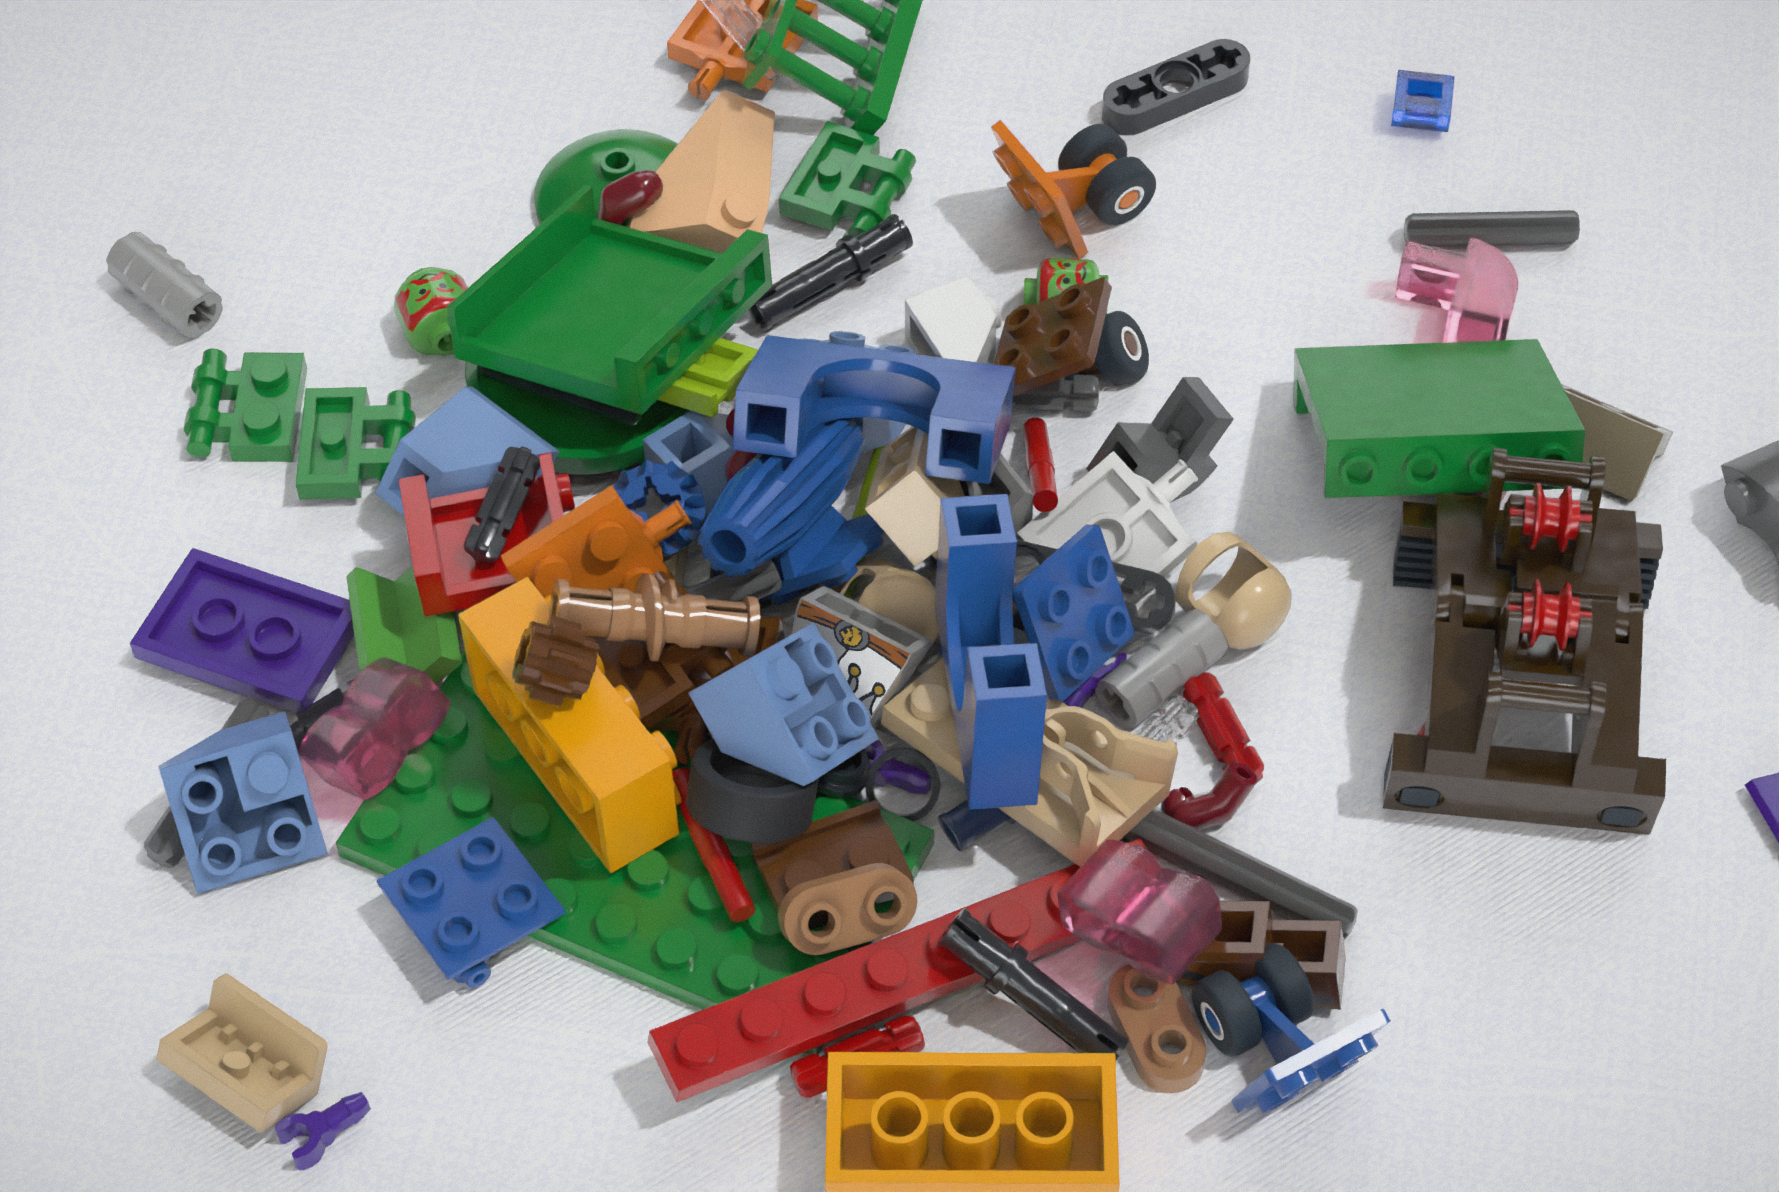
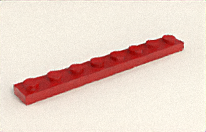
[647,838,1172,1103]

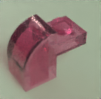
[1395,237,1518,342]

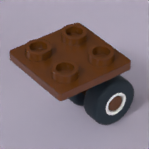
[994,277,1149,396]

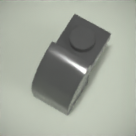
[1086,377,1234,503]

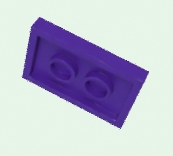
[129,548,354,713]

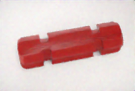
[1183,672,1264,783]
[790,1015,925,1098]

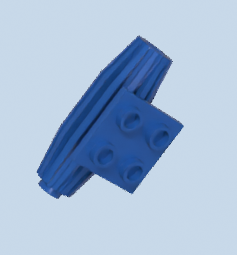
[698,418,884,605]

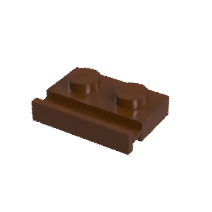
[750,800,914,928]

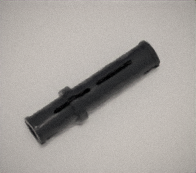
[749,214,913,331]
[937,908,1130,1060]

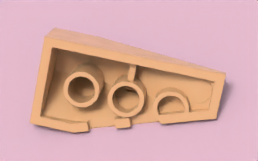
[627,89,775,253]

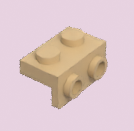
[156,973,328,1133]

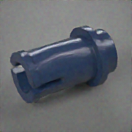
[938,800,1017,852]

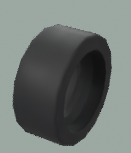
[686,739,819,843]

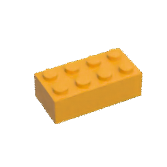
[458,577,681,874]
[825,1052,1120,1192]

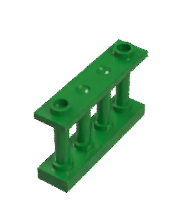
[741,0,923,135]

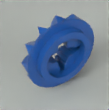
[613,459,706,557]

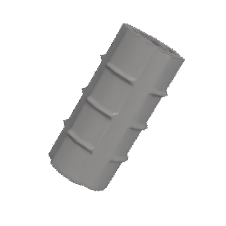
[106,232,223,338]
[1095,609,1228,729]

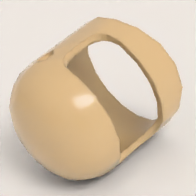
[1175,532,1292,649]
[831,558,939,647]

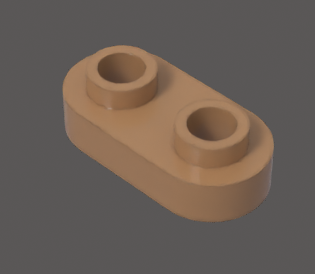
[778,863,917,955]
[1107,963,1206,1093]

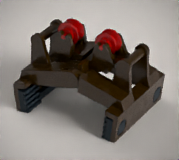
[1382,448,1666,835]

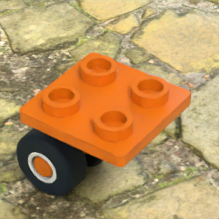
[991,120,1156,259]

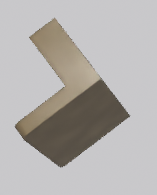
[1561,384,1673,500]

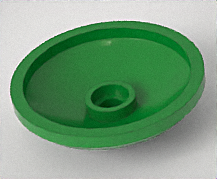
[534,129,678,227]

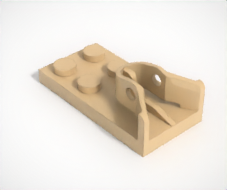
[881,658,1178,871]

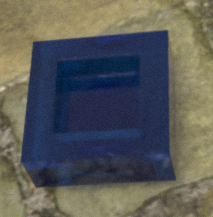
[1391,70,1455,132]

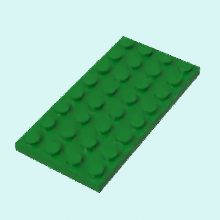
[336,651,934,1055]

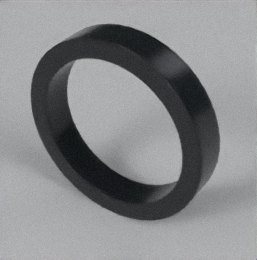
[865,748,941,821]

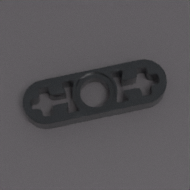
[1102,39,1250,135]

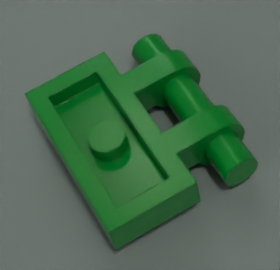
[779,121,916,237]
[184,348,307,462]
[296,387,416,500]

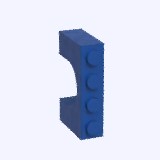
[732,335,1016,484]
[935,494,1047,810]

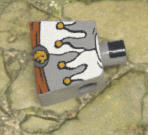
[791,586,933,728]

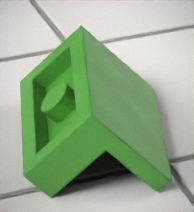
[346,565,462,697]

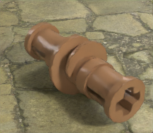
[549,574,760,661]

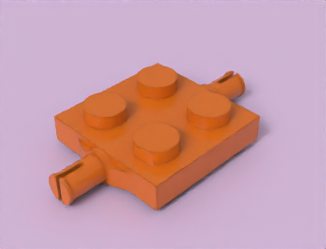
[667,0,818,100]
[501,485,692,598]

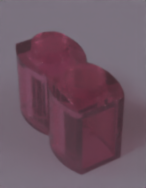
[298,657,451,800]
[1057,839,1222,984]

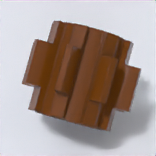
[512,615,599,707]

